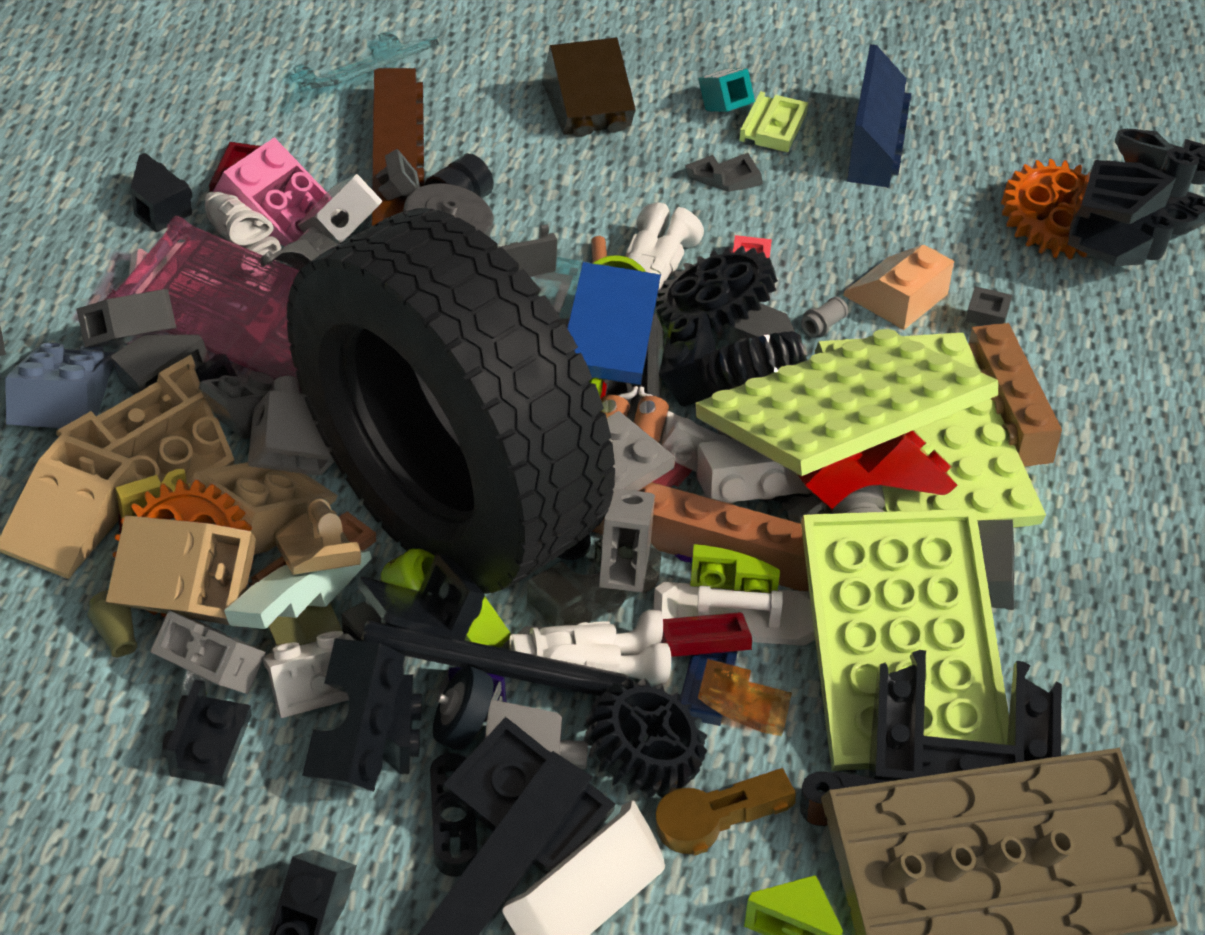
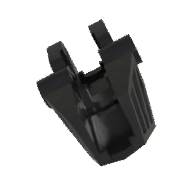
[1068,129,1205,266]

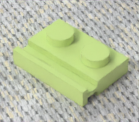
[739,91,808,152]

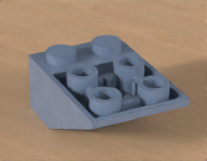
[5,342,116,428]

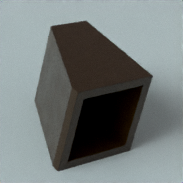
[542,37,636,136]

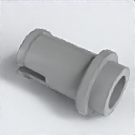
[801,296,848,337]

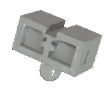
[150,610,266,697]

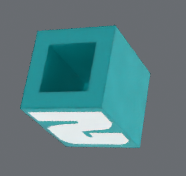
[698,68,756,112]

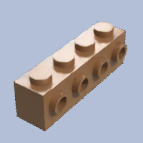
[968,323,1062,467]

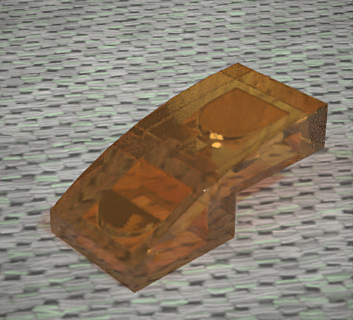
[698,659,792,736]

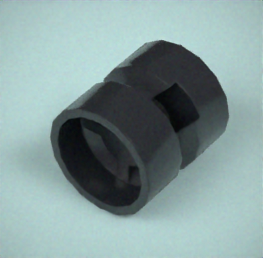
[425,153,494,199]

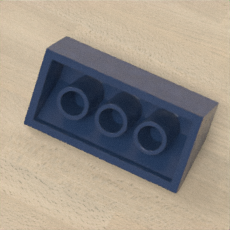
[847,44,911,188]

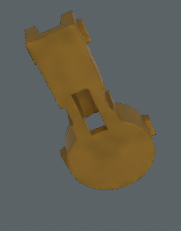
[656,768,796,856]

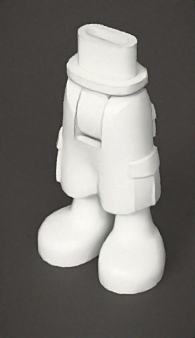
[205,192,281,278]
[625,202,704,290]
[510,610,671,685]

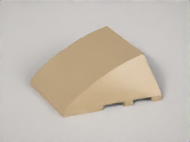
[56,355,235,484]

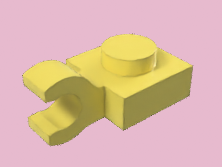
[115,469,191,519]

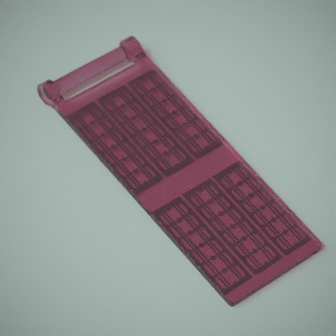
[104,216,302,392]

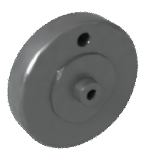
[403,184,494,237]

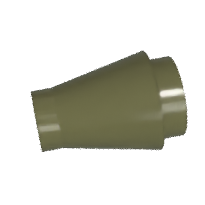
[87,590,137,658]

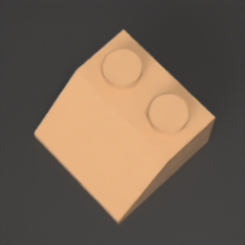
[843,244,954,330]

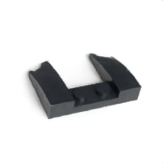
[869,650,1062,781]

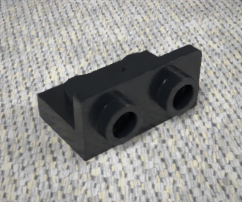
[162,680,252,786]

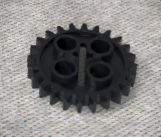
[656,246,778,333]

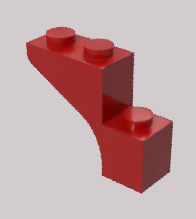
[796,430,957,509]

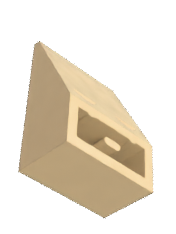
[0,434,137,579]
[106,515,257,627]

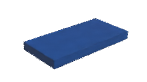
[567,262,661,385]

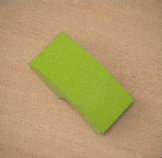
[690,544,780,593]

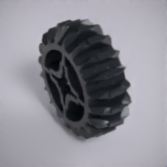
[700,331,808,394]
[583,678,708,800]

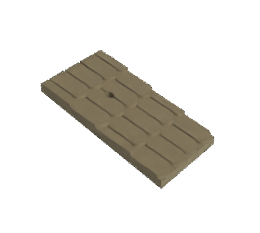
[821,747,1178,935]

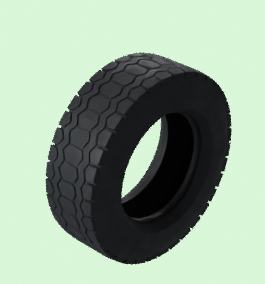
[286,208,615,594]

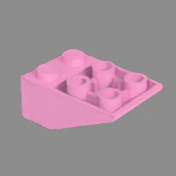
[213,137,327,246]

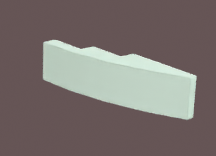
[224,550,372,629]

